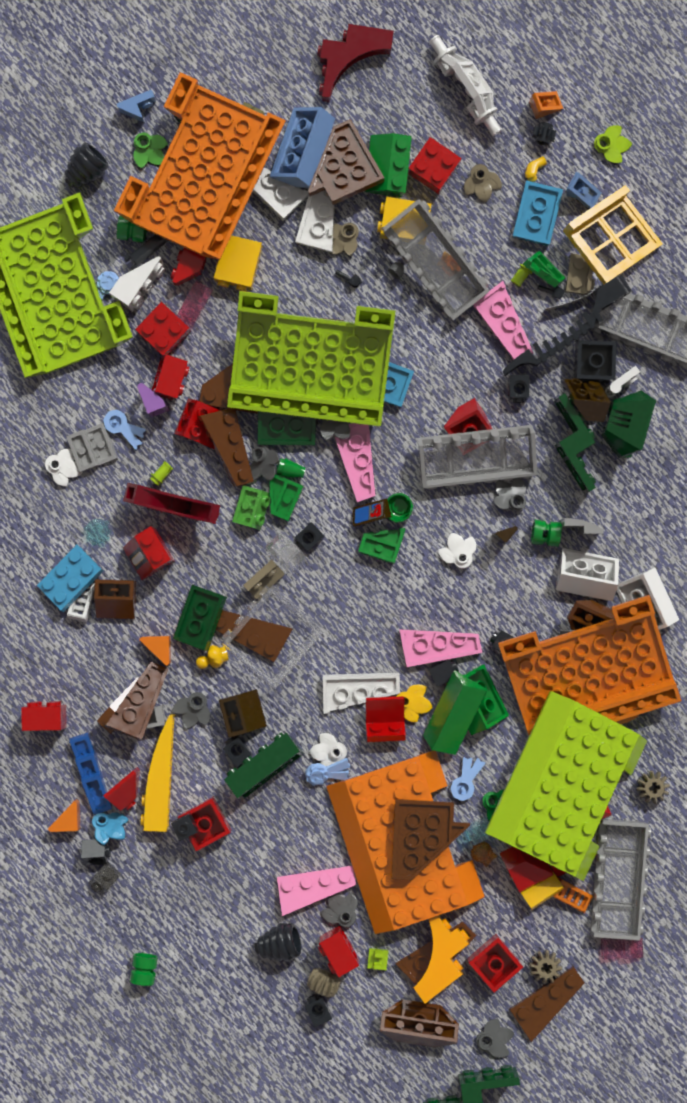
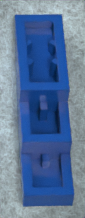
[69,733,112,815]

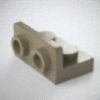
[565,253,595,295]
[243,560,284,599]

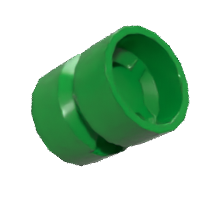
[116,215,147,243]
[531,519,562,547]
[129,953,158,986]

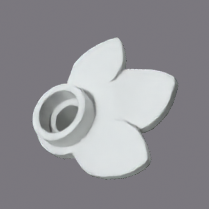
[45,449,83,486]
[438,533,476,569]
[309,733,347,766]

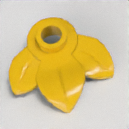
[396,684,432,722]

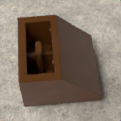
[94,579,136,619]

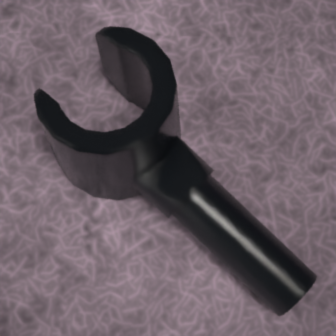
[335,270,362,288]
[537,285,565,299]

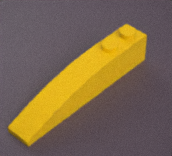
[141,714,175,832]

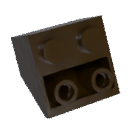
[563,378,611,422]
[219,689,267,737]

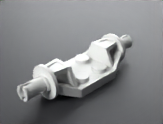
[429,35,503,137]

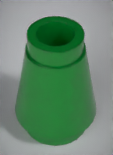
[276,458,305,478]

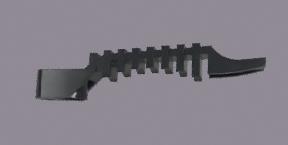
[503,274,632,376]

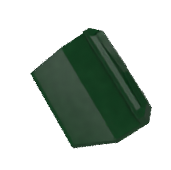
[601,391,656,458]

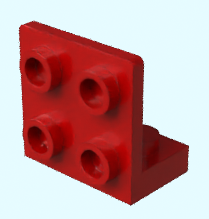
[174,398,220,449]
[366,696,406,742]

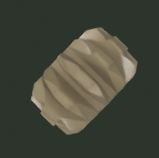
[636,770,670,804]
[529,949,562,984]
[307,968,341,997]

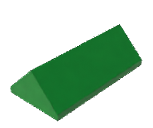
[423,670,488,755]

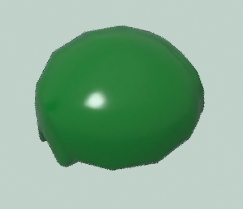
[387,493,413,523]

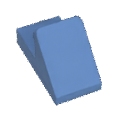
[117,89,156,122]
[566,172,602,209]

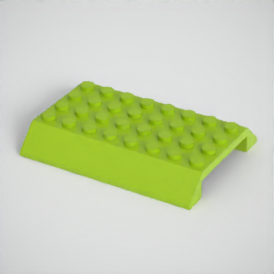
[0,192,133,378]
[227,291,396,426]
[484,691,647,881]

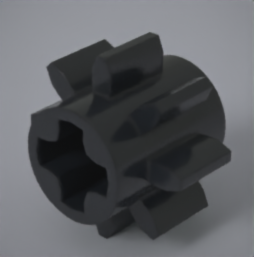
[532,122,557,145]

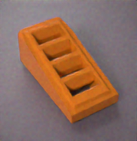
[553,877,593,913]

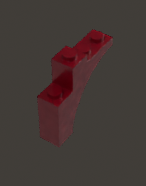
[317,24,394,103]
[123,483,220,524]

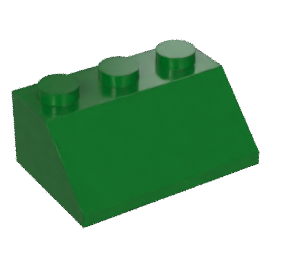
[364,133,412,197]
[446,664,509,735]

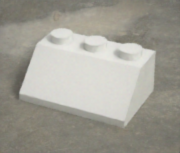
[556,548,619,601]
[616,568,679,630]

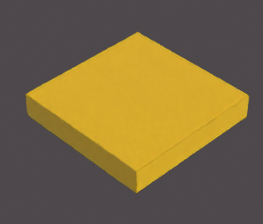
[511,869,564,910]

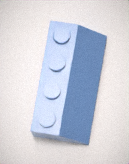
[270,107,335,188]

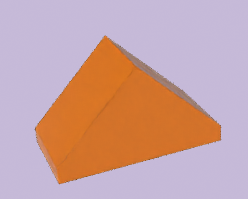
[529,91,563,119]
[139,636,171,666]
[48,799,80,832]

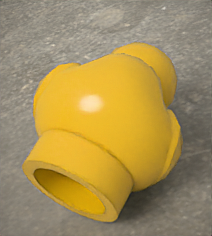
[196,645,228,669]

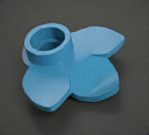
[92,812,128,845]

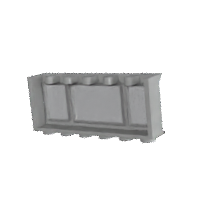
[381,199,489,320]
[592,293,687,369]
[417,425,537,490]
[590,818,651,940]

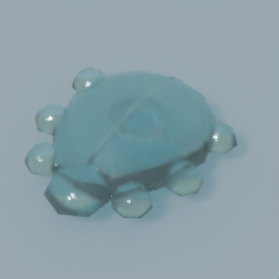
[83,519,112,547]

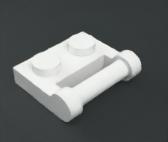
[604,366,640,398]

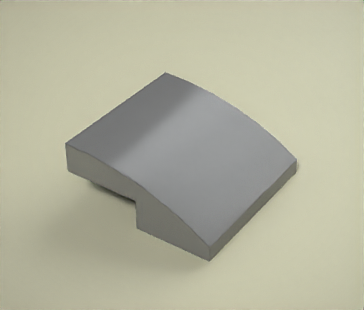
[66,423,118,472]
[560,518,604,535]

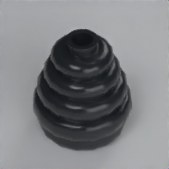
[64,143,109,188]
[254,923,301,962]

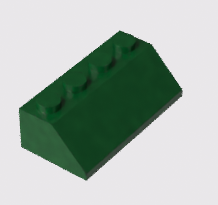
[224,732,305,800]

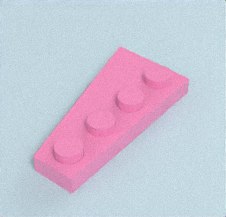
[473,281,533,360]
[334,423,375,502]
[399,629,482,667]
[277,866,356,916]

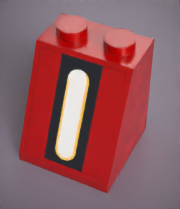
[123,526,175,580]

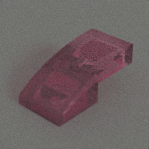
[177,281,213,326]
[601,937,643,960]

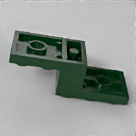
[554,393,596,494]
[423,1065,520,1103]

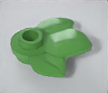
[133,132,168,168]

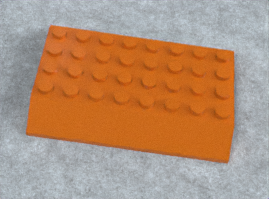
[114,72,286,260]
[498,595,681,735]
[326,750,485,934]

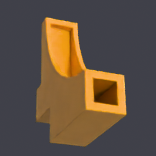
[413,915,470,1003]

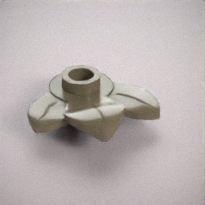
[464,164,502,202]
[329,223,359,256]

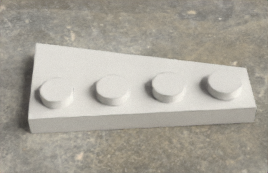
[253,167,309,220]
[295,190,334,253]
[323,673,400,714]

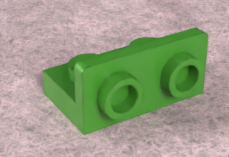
[232,485,270,530]

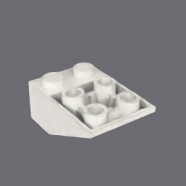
[109,256,165,312]

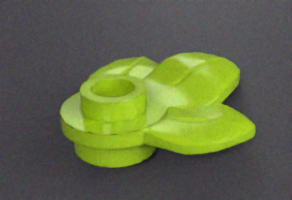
[594,125,632,164]

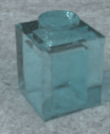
[464,816,492,845]

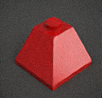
[444,398,493,455]
[103,767,140,811]
[499,846,554,893]

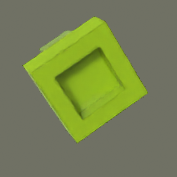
[367,948,388,970]

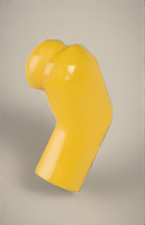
[525,156,547,182]

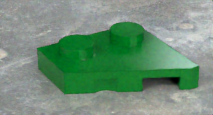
[523,251,565,287]
[269,474,304,521]
[358,528,405,564]

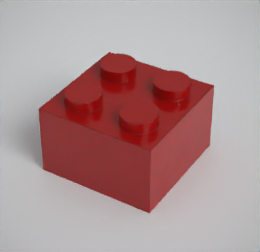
[408,137,462,195]
[135,302,191,356]
[152,354,189,400]
[21,701,67,731]
[178,796,232,851]
[318,925,359,977]
[467,934,523,992]

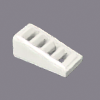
[67,583,95,623]

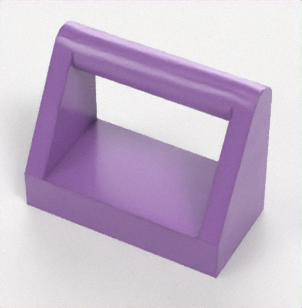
[137,383,169,417]

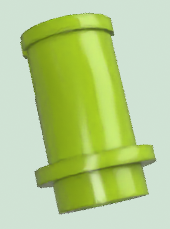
[510,262,533,287]
[150,461,173,486]

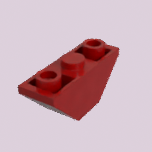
[171,248,207,286]

